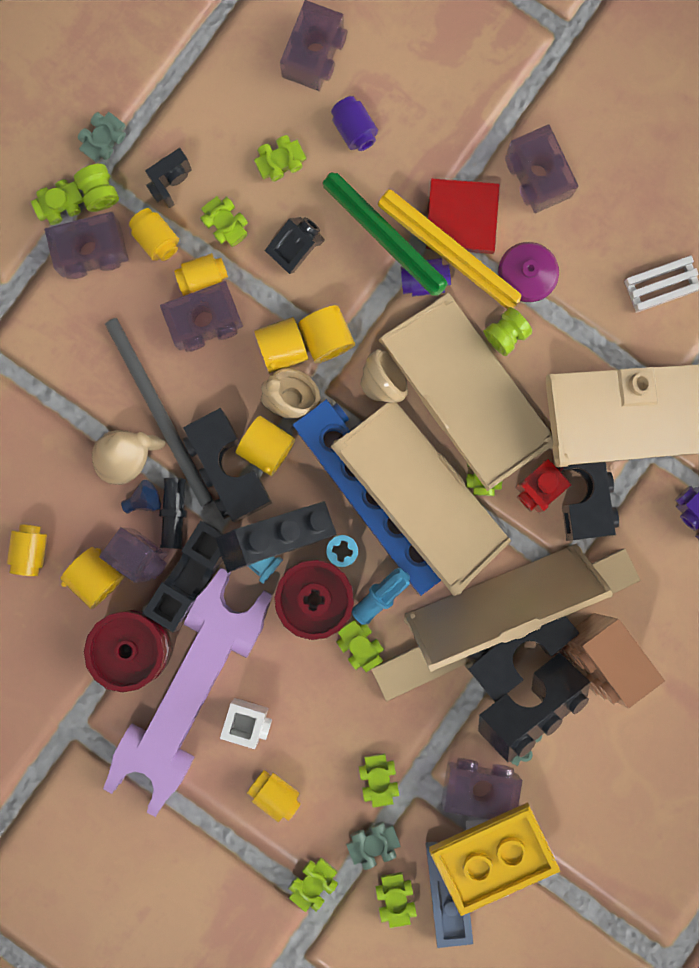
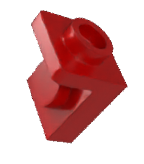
[515,459,571,513]

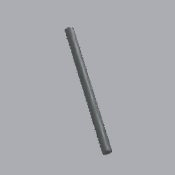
[105,318,213,507]

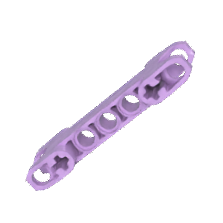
[103,568,273,817]

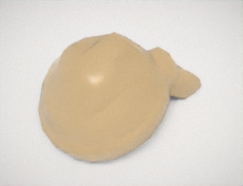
[360,349,408,403]
[261,368,321,419]
[92,430,166,485]

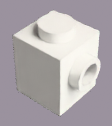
[220,698,272,749]

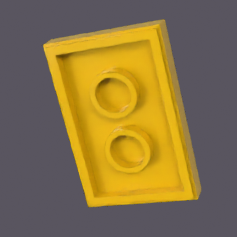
[429,802,560,916]

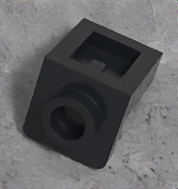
[145,148,192,208]
[264,217,325,274]

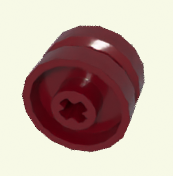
[274,560,354,640]
[83,609,172,693]

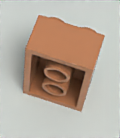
[562,613,665,709]

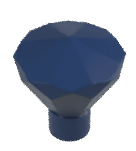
[121,480,161,514]

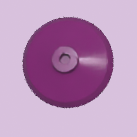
[498,242,559,302]

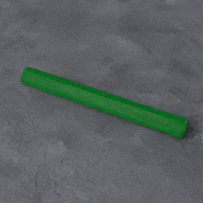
[322,172,448,296]

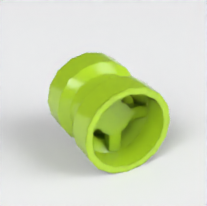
[74,164,119,212]
[483,307,533,356]

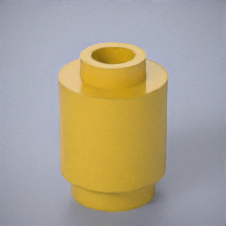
[129,208,179,261]
[174,253,228,297]
[7,524,47,576]
[247,770,301,823]

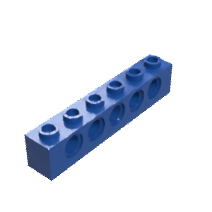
[293,399,441,596]

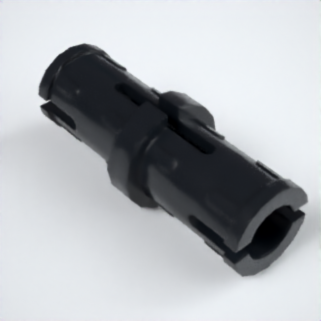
[159,478,187,549]

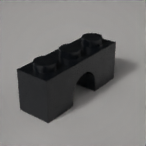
[182,408,272,523]
[556,462,619,541]
[215,501,337,573]
[142,520,225,632]
[464,616,579,702]
[478,653,591,763]

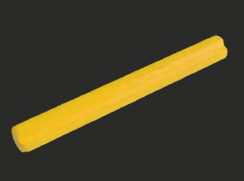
[378,189,521,309]

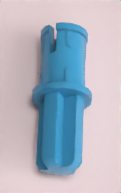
[352,568,410,625]

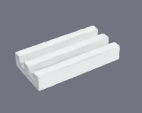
[624,255,699,313]

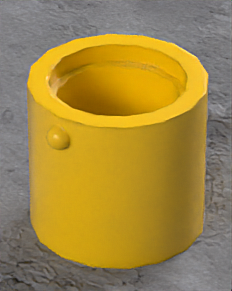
[298,305,355,363]
[254,317,309,374]
[235,416,296,476]
[60,547,124,609]

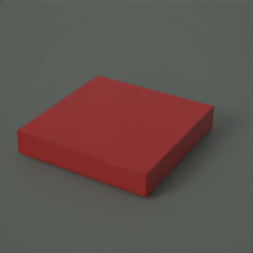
[425,178,500,254]

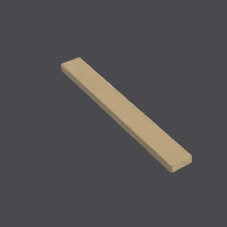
[371,549,641,702]

